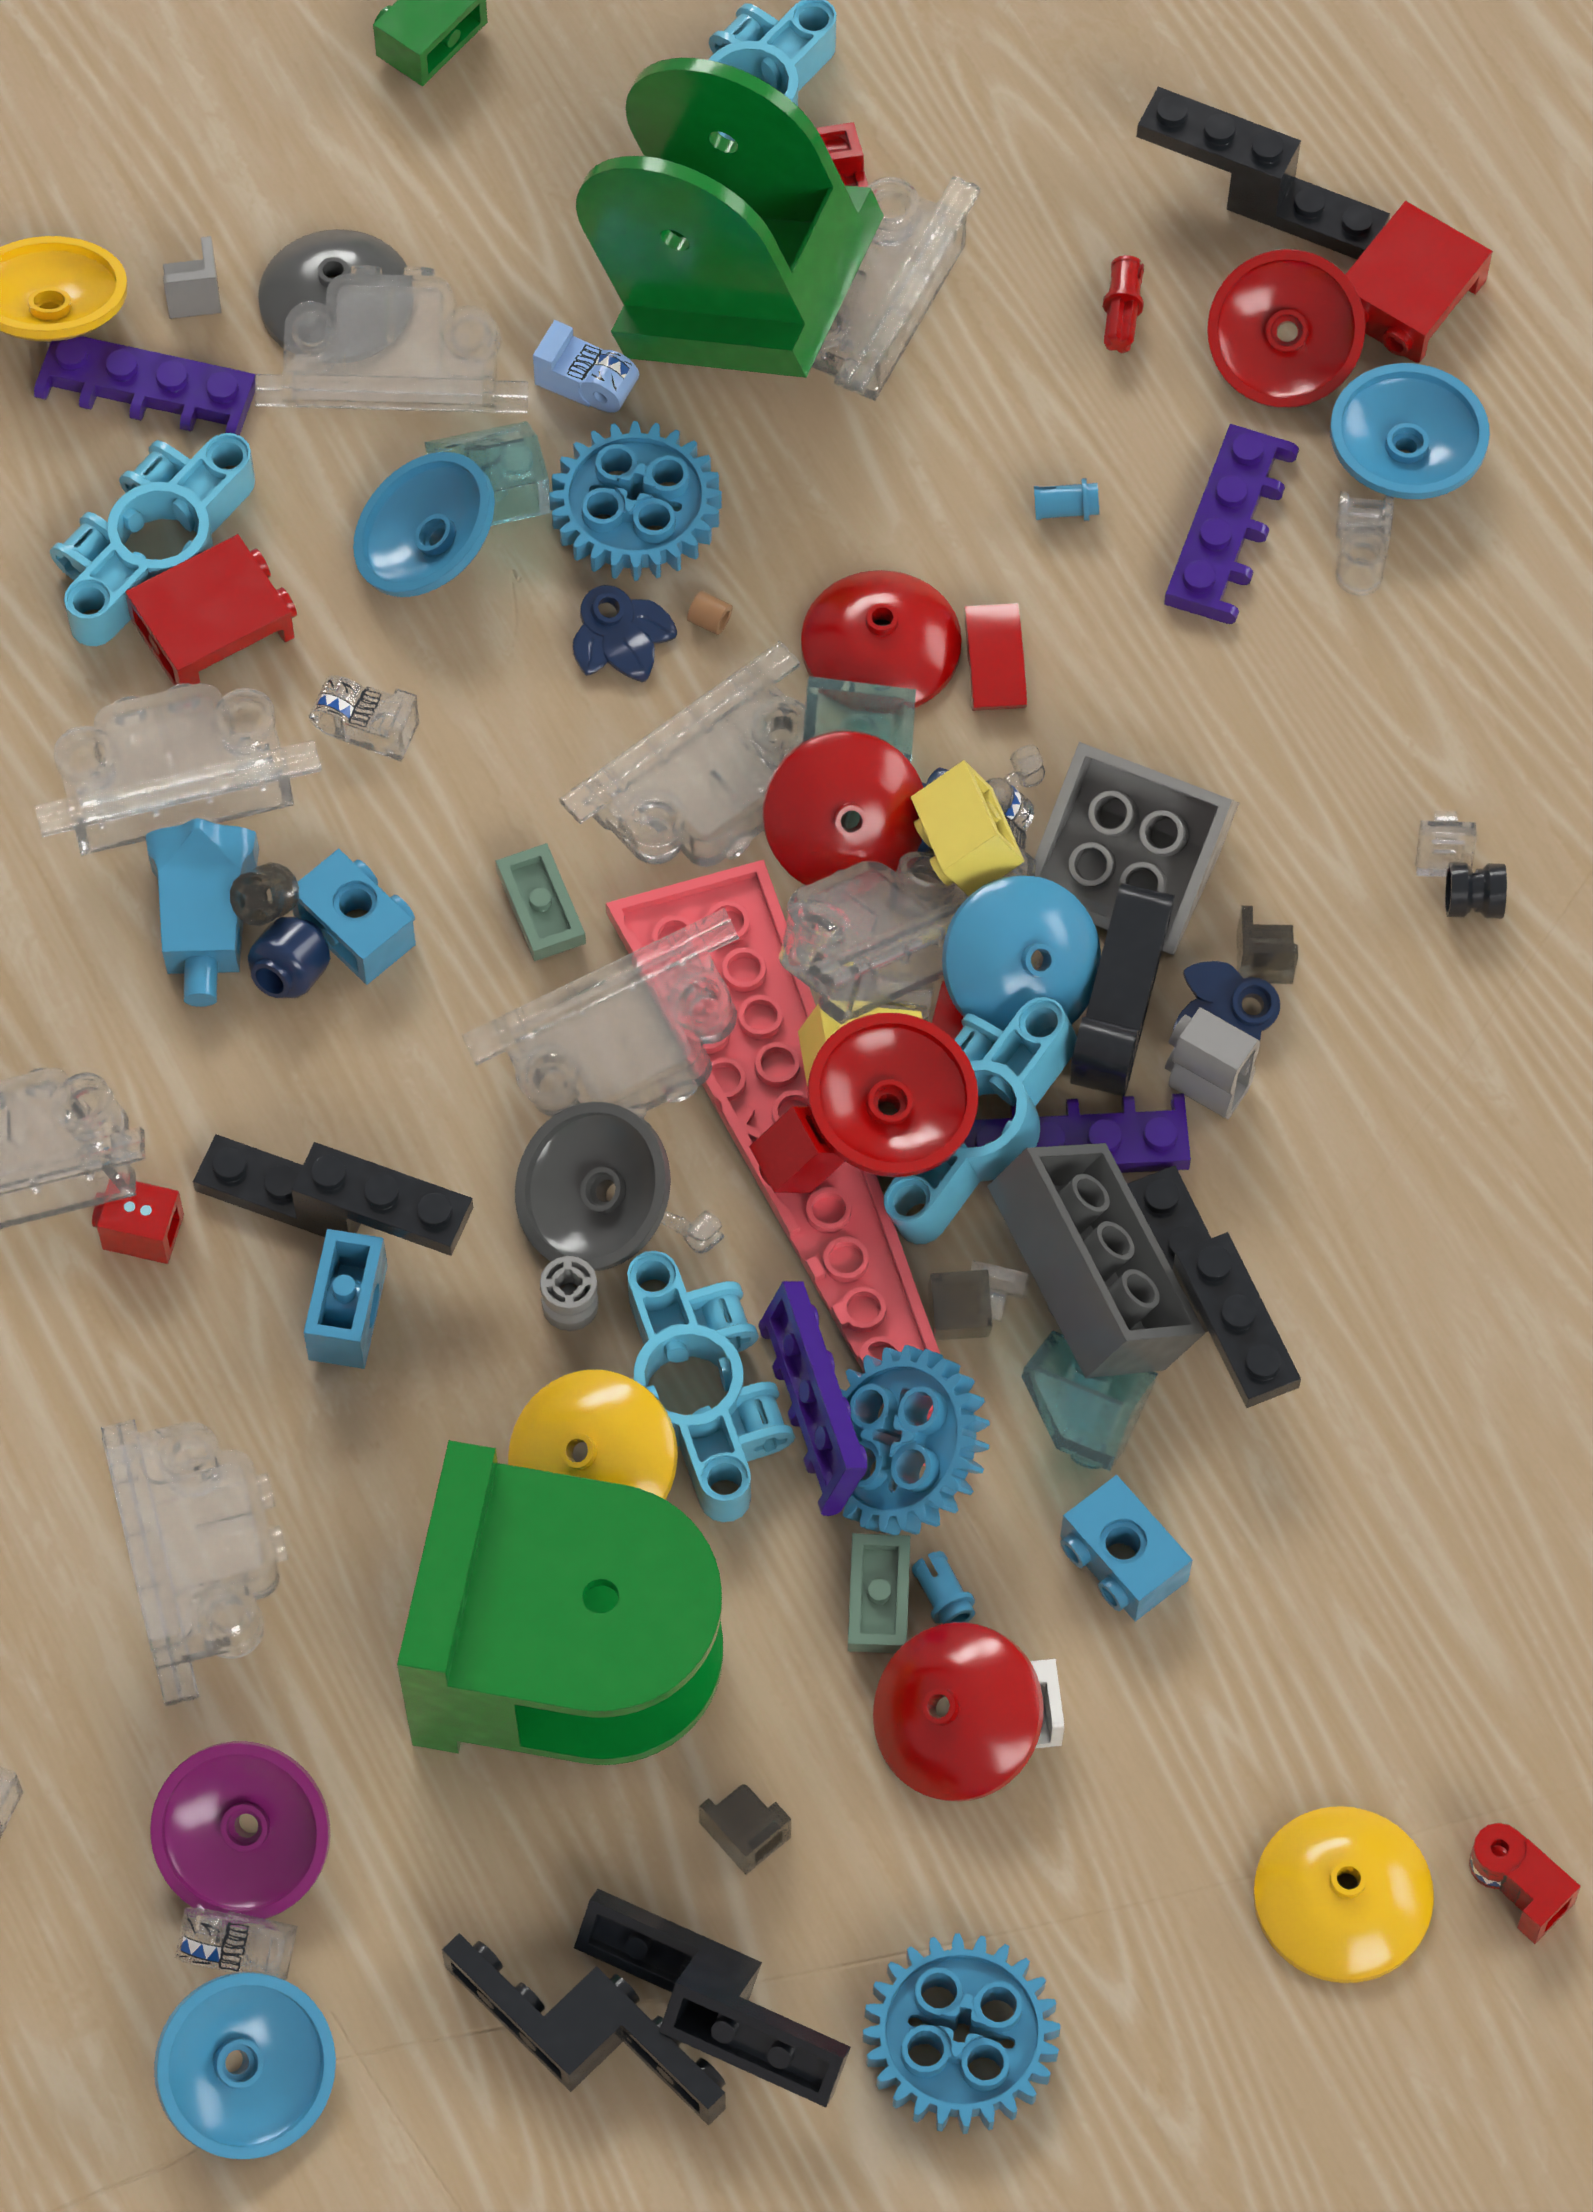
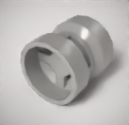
[540,1256,599,1331]

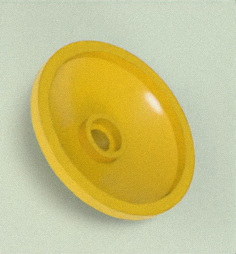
[0,236,127,341]
[508,1370,678,1500]
[1253,1806,1434,1983]

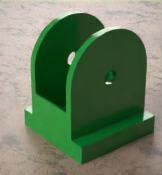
[576,57,884,378]
[397,1440,723,1765]

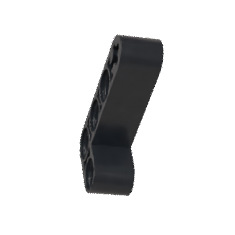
[1070,883,1175,1096]

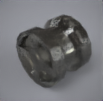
[230,862,299,926]

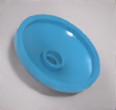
[1330,363,1490,499]
[353,452,495,597]
[942,876,1101,1037]
[154,1972,336,2159]

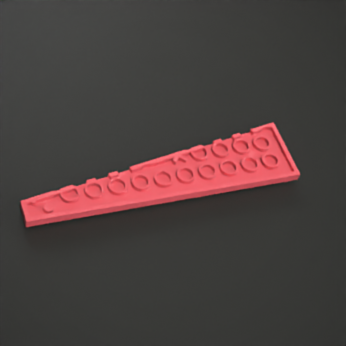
[606,859,940,1466]

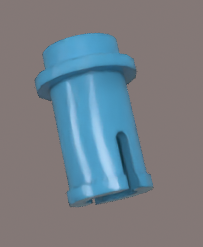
[1034,478,1100,521]
[912,1551,975,1624]

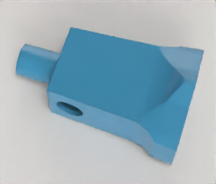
[146,818,259,1007]

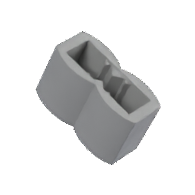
[1165,1007,1260,1120]

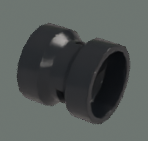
[1445,862,1507,919]

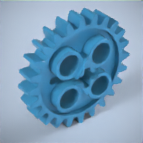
[549,421,722,581]
[840,1345,990,1535]
[862,1933,1061,2134]

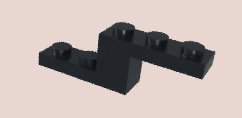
[1136,86,1390,259]
[193,1134,474,1256]
[1127,1165,1301,1408]
[574,1889,851,2108]
[442,1933,726,2126]

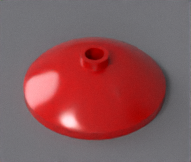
[1207,249,1365,408]
[801,570,962,714]
[762,730,924,895]
[807,1013,978,1177]
[873,1622,1044,1802]

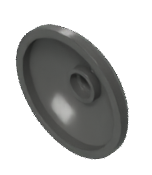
[258,229,415,365]
[515,1101,671,1271]

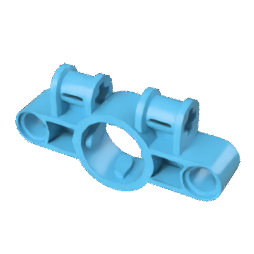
[708,0,836,141]
[50,433,255,646]
[884,997,1077,1244]
[627,1251,795,1522]

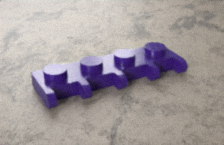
[34,336,257,436]
[1164,424,1299,624]
[964,1093,1191,1173]
[758,1281,867,1516]

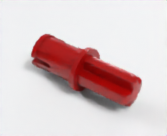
[1102,255,1144,353]

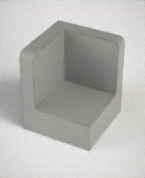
[163,236,221,319]

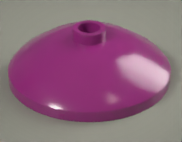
[150,1741,331,1922]

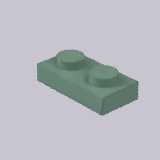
[495,843,586,962]
[848,1533,911,1653]

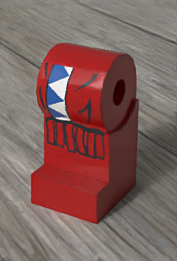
[1469,1823,1581,1944]

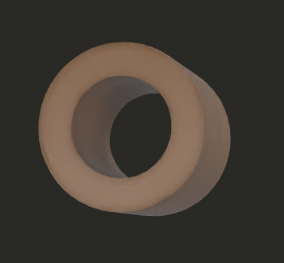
[687,591,733,635]

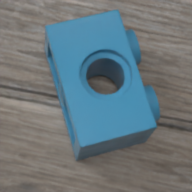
[289,848,416,985]
[303,1229,388,1369]
[1060,1475,1193,1622]

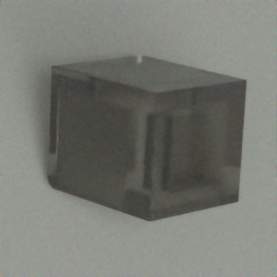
[1236,905,1298,984]
[928,1270,993,1341]
[699,1784,791,1875]

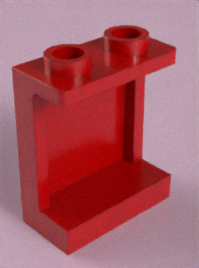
[1345,201,1493,363]
[125,534,297,698]

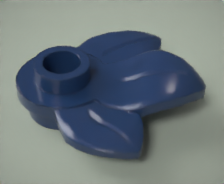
[572,585,677,682]
[1173,961,1280,1040]

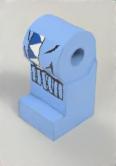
[533,320,640,413]

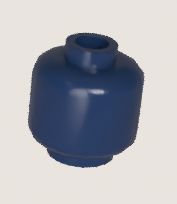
[247,917,331,998]

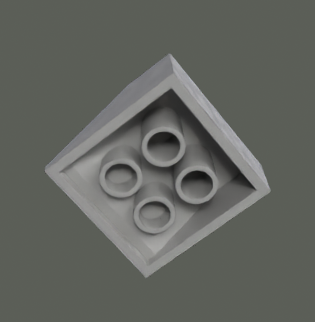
[1028,742,1239,955]

